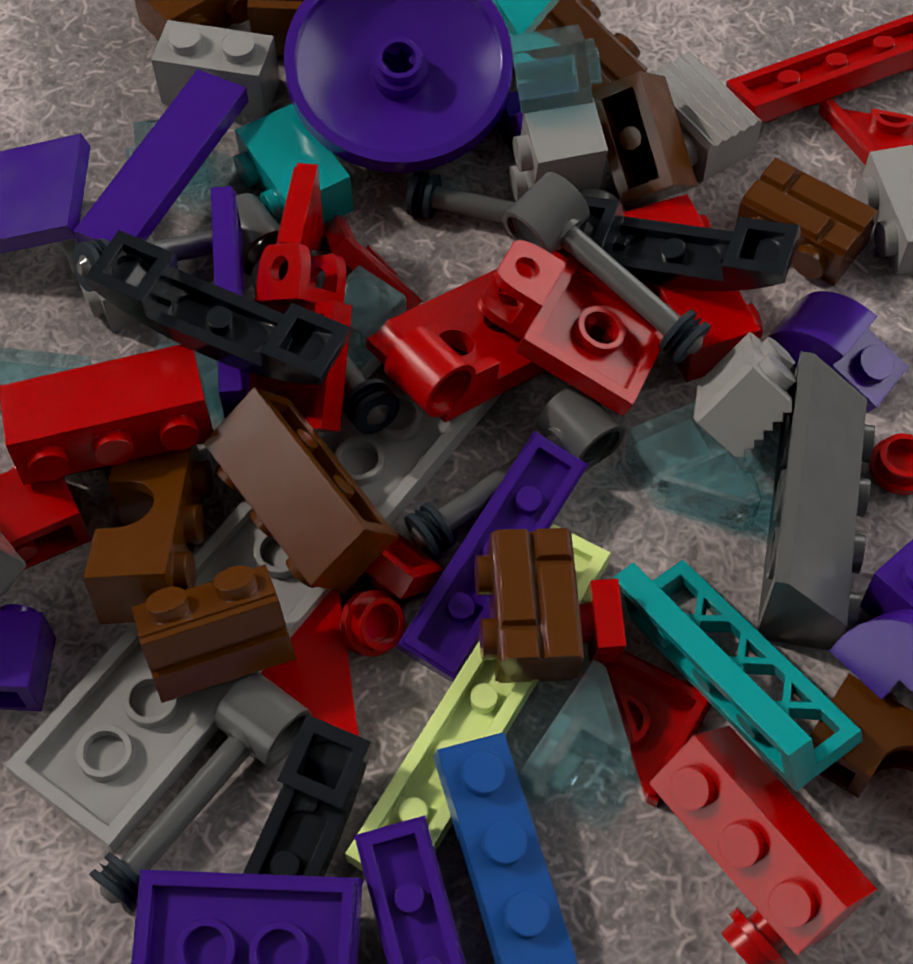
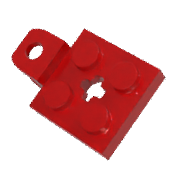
[477,240,664,416]
[249,242,352,432]

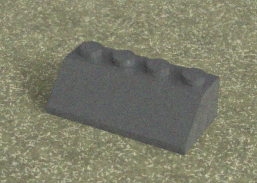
[757,351,875,651]

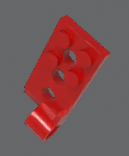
[366,251,604,423]

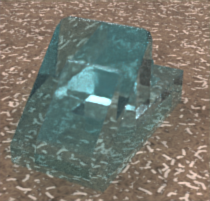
[520,660,632,807]

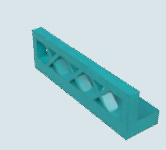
[612,559,863,792]

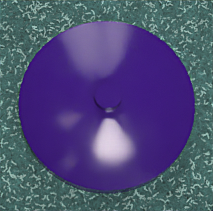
[284,0,513,173]

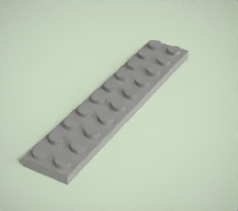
[5,302,504,854]

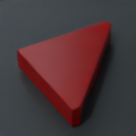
[818,98,913,166]
[276,163,325,250]
[324,214,425,313]
[261,589,359,736]
[601,650,712,808]

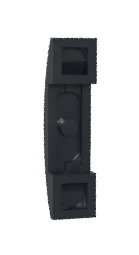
[555,195,801,291]
[85,230,351,385]
[243,714,373,877]

